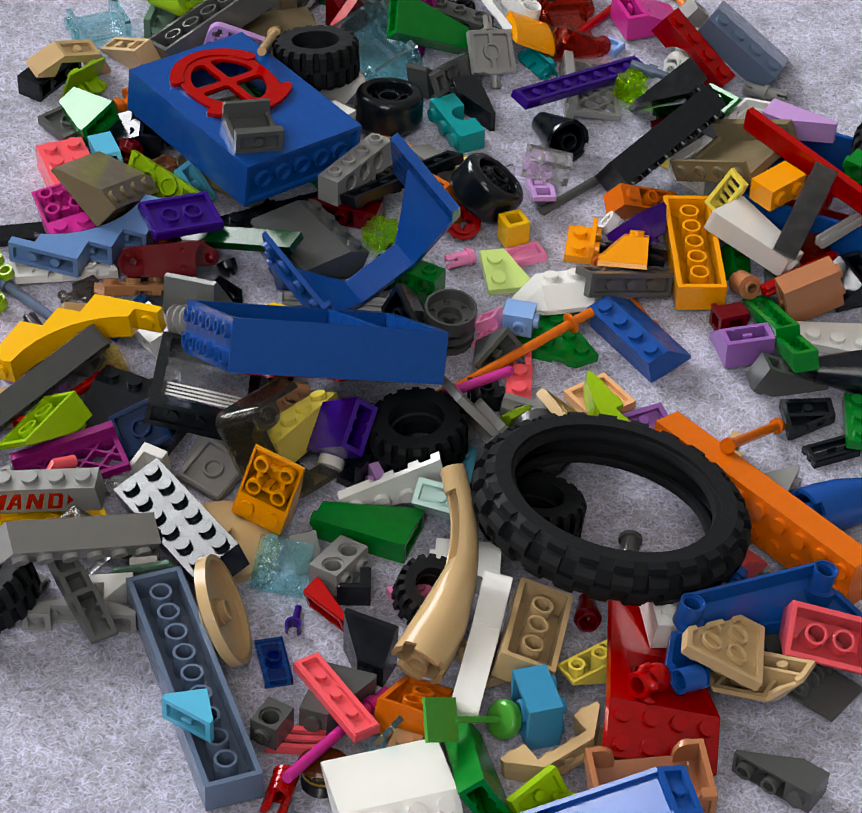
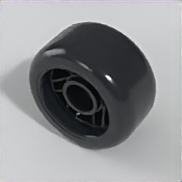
[354,77,424,136]
[450,153,524,225]

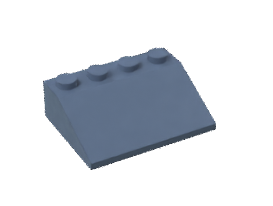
[698,0,789,86]

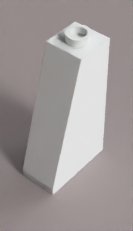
[704,196,804,276]

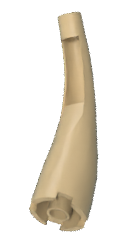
[391,463,479,684]

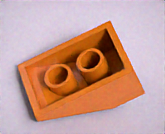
[373,674,454,740]

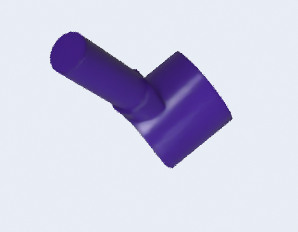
[285,605,302,636]

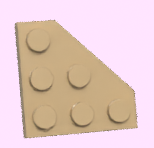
[681,614,765,691]

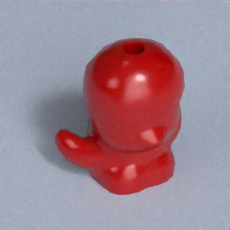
[626,662,671,705]

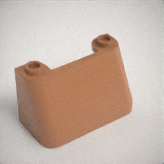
[584,738,718,813]

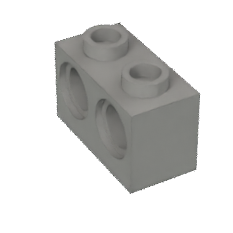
[309,535,370,597]

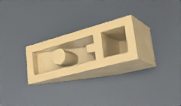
[100,36,161,69]

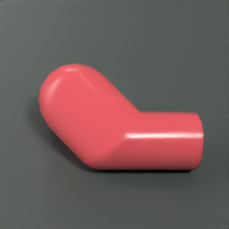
[46,455,78,469]

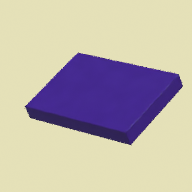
[138,191,224,241]

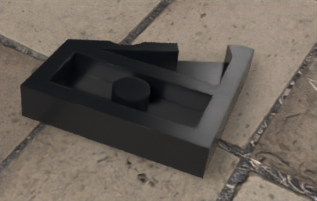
[779,398,836,441]

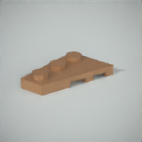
[94,277,164,296]

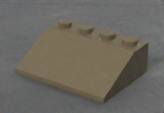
[51,151,159,227]

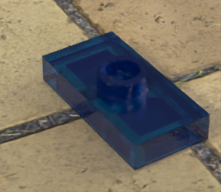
[254,636,293,689]

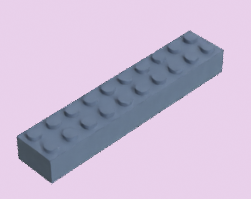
[126,566,264,811]

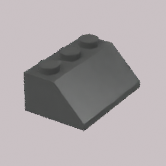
[163,272,233,314]

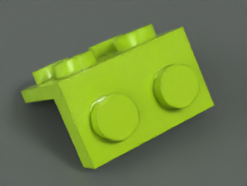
[505,764,576,813]

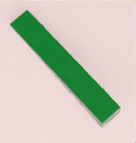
[742,295,819,373]

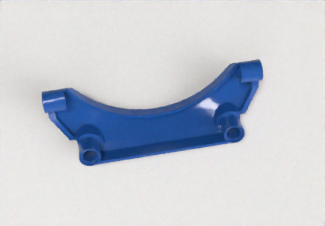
[664,560,862,695]

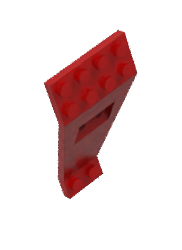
[602,600,721,777]

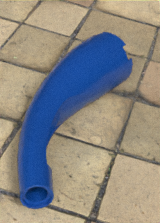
[791,478,862,531]

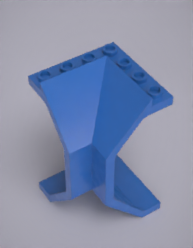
[261,133,460,311]

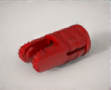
[259,765,300,813]

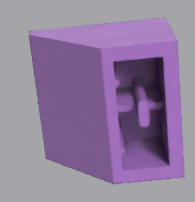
[709,322,776,368]

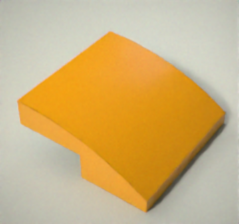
[506,10,555,56]

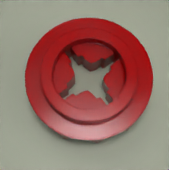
[446,204,481,241]

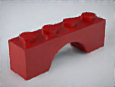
[651,8,736,88]

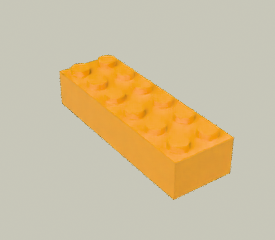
[662,195,727,310]

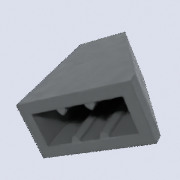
[299,662,377,736]

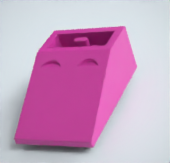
[610,0,674,41]
[31,183,97,234]

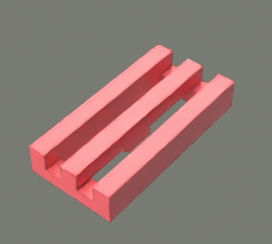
[266,725,326,755]

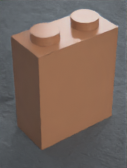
[774,256,846,321]

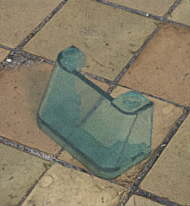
[333,2,424,81]

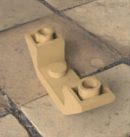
[26,39,111,78]
[500,701,601,782]

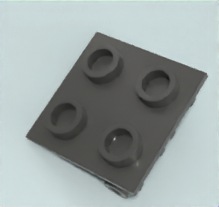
[787,664,862,722]

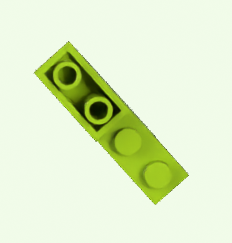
[583,370,630,422]

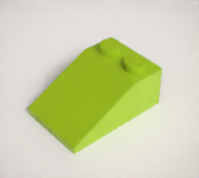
[0,390,92,450]

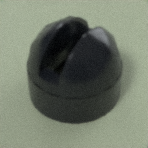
[216,257,238,277]

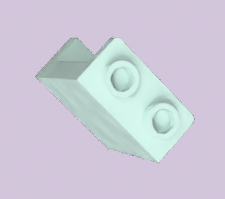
[411,477,478,520]

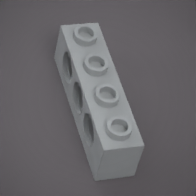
[318,132,392,207]

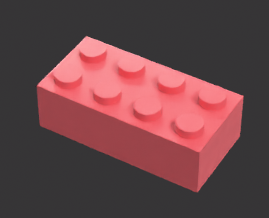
[36,137,90,187]

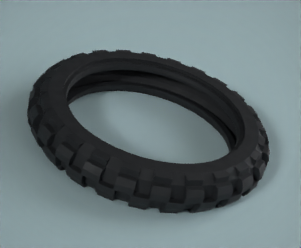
[470,412,752,606]

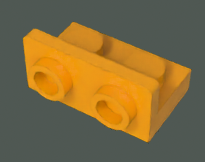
[564,217,602,264]

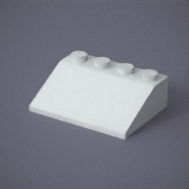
[320,739,463,813]

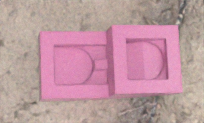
[471,306,503,350]

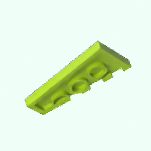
[128,150,213,202]

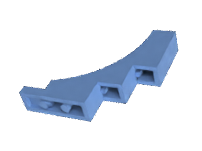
[8,194,161,278]

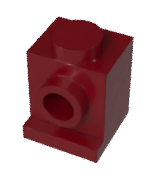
[709,301,750,331]

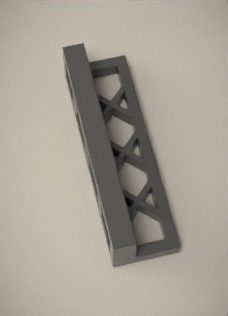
[575,266,674,298]

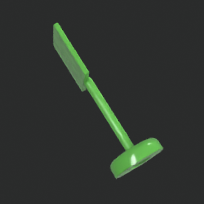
[422,697,522,743]

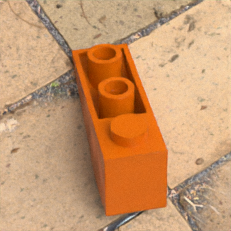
[603,183,676,219]

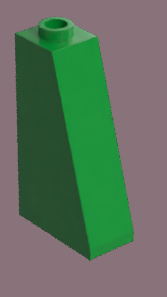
[387,0,469,54]
[309,501,424,564]
[445,723,512,813]

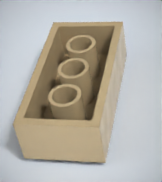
[490,576,574,683]

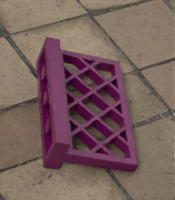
[9,420,132,479]

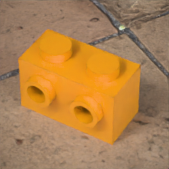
[749,160,806,212]

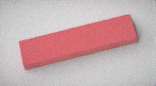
[293,652,380,743]

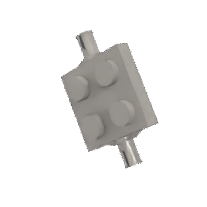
[466,14,517,89]

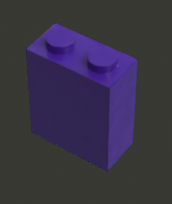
[306,397,378,459]

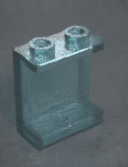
[64,0,131,46]

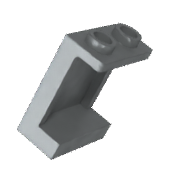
[221,98,284,155]

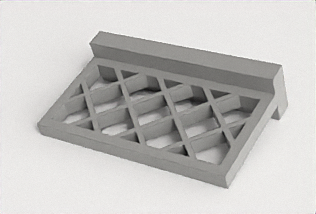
[559,50,620,122]
[442,375,509,444]

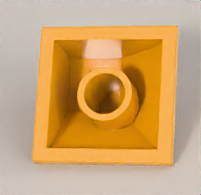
[597,230,649,270]

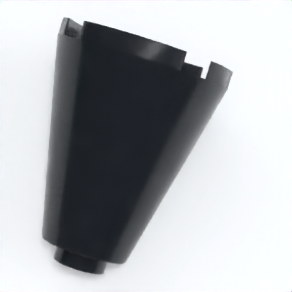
[532,112,589,164]
[809,349,862,395]

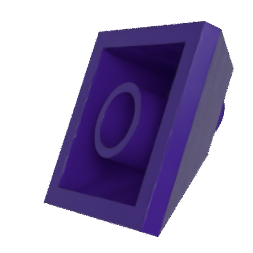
[606,202,667,248]

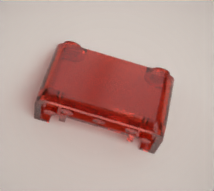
[537,0,611,61]

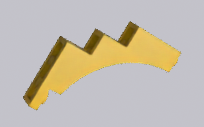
[0,294,166,382]

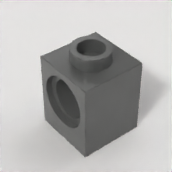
[250,697,294,751]

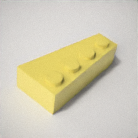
[236,390,338,462]

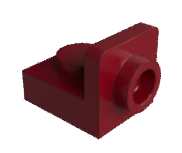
[118,138,143,165]

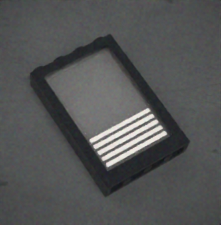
[143,331,261,446]

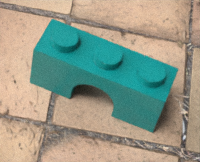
[427,93,485,154]

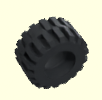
[391,553,447,625]

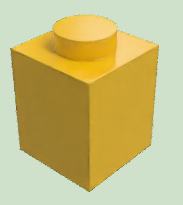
[497,209,530,248]

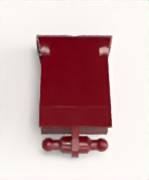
[118,240,220,277]

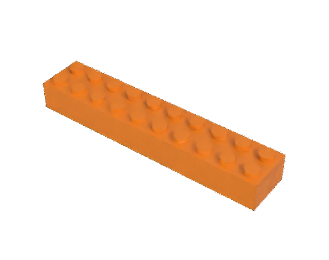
[654,411,862,604]

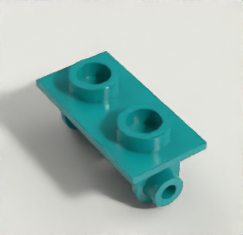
[518,47,558,80]

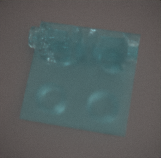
[248,533,315,599]

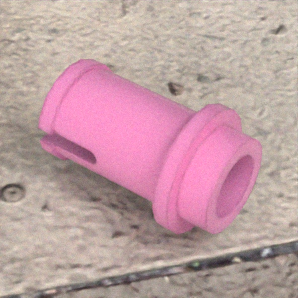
[444,247,477,270]

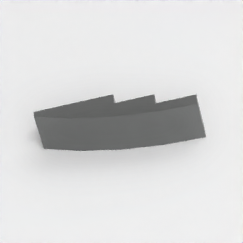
[47,560,119,644]

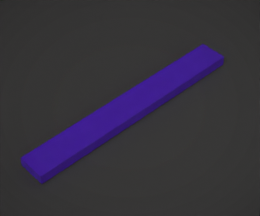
[511,55,645,110]

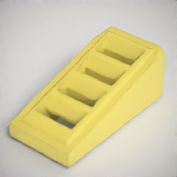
[704,168,749,211]

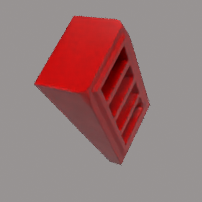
[303,577,344,632]

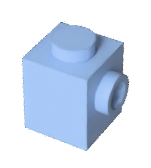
[502,298,540,338]

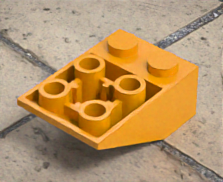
[231,444,306,535]

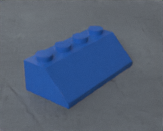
[588,295,691,383]

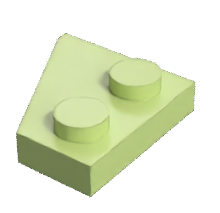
[479,248,531,295]

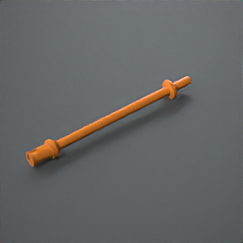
[436,307,595,391]

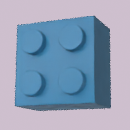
[510,664,567,750]

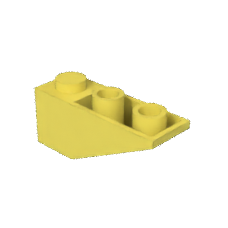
[557,639,637,686]

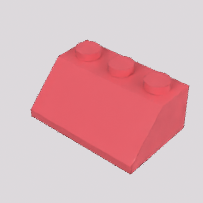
[779,600,862,675]

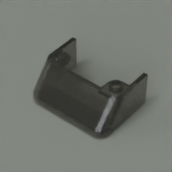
[215,377,340,499]

